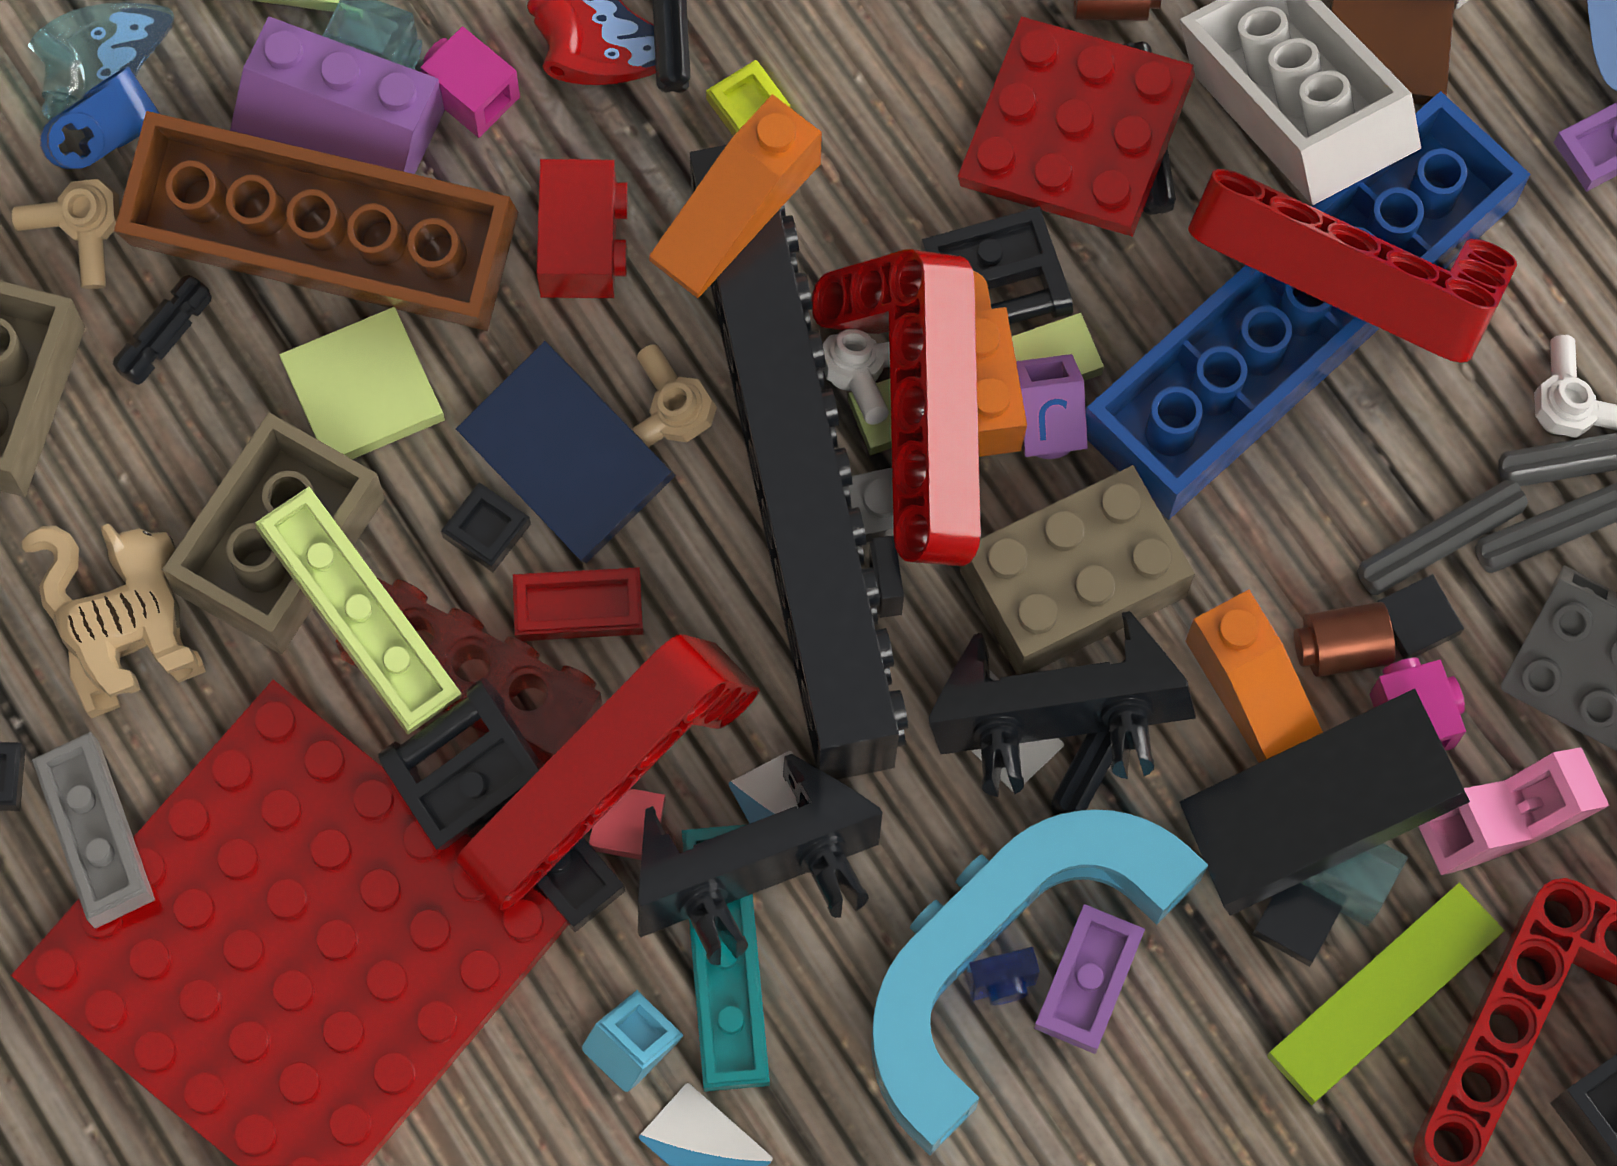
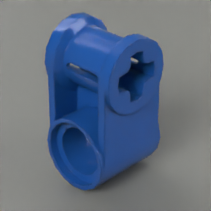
[40,66,160,169]

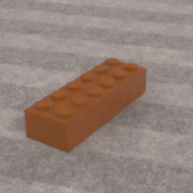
[114,111,519,331]

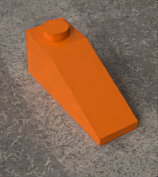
[649,94,822,299]
[1185,589,1323,763]

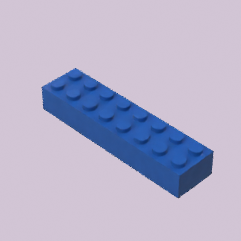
[1085,91,1531,520]

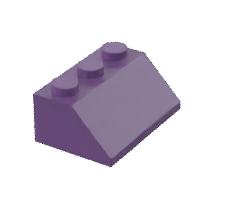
[230,16,445,174]

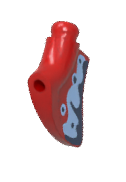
[527,0,656,85]

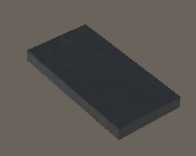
[1179,688,1470,916]

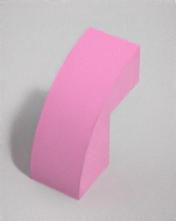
[1418,747,1610,875]

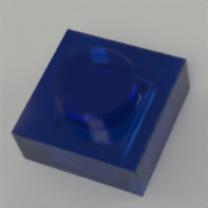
[966,947,1040,1005]

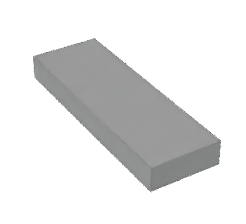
[32,732,155,929]

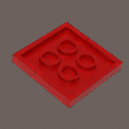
[957,16,1195,237]

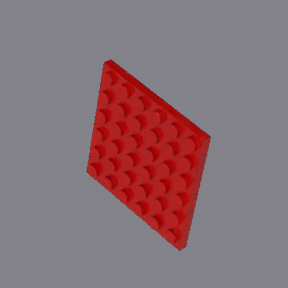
[10,679,568,1166]

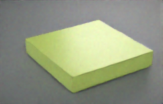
[279,307,445,459]

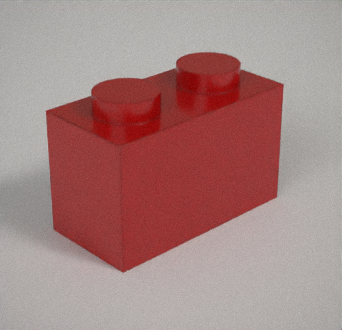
[537,159,628,298]

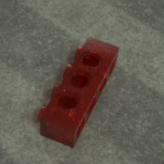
[335,577,602,764]

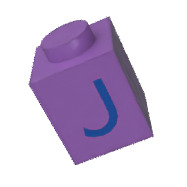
[1016,354,1088,459]

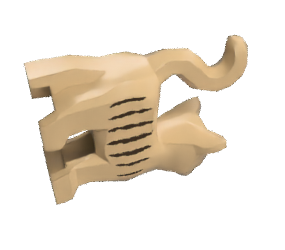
[22,524,206,719]

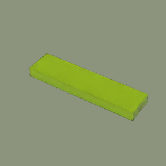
[1267,882,1505,1105]

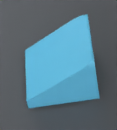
[582,990,684,1092]

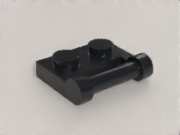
[921,206,1073,325]
[378,678,543,850]

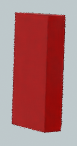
[512,567,643,642]

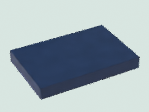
[456,341,676,564]

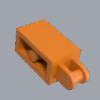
[973,271,1027,457]

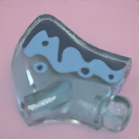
[29,2,174,120]

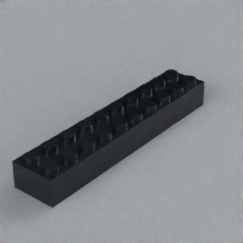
[689,145,908,780]

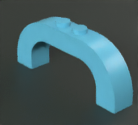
[871,810,1208,1156]

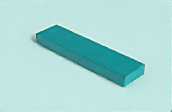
[682,824,770,1092]

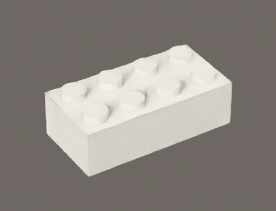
[1180,0,1421,206]

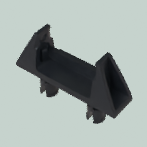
[929,611,1196,797]
[638,754,883,965]

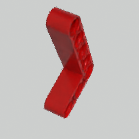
[1188,169,1517,363]
[812,249,981,566]
[456,634,760,911]
[1413,878,1617,1166]

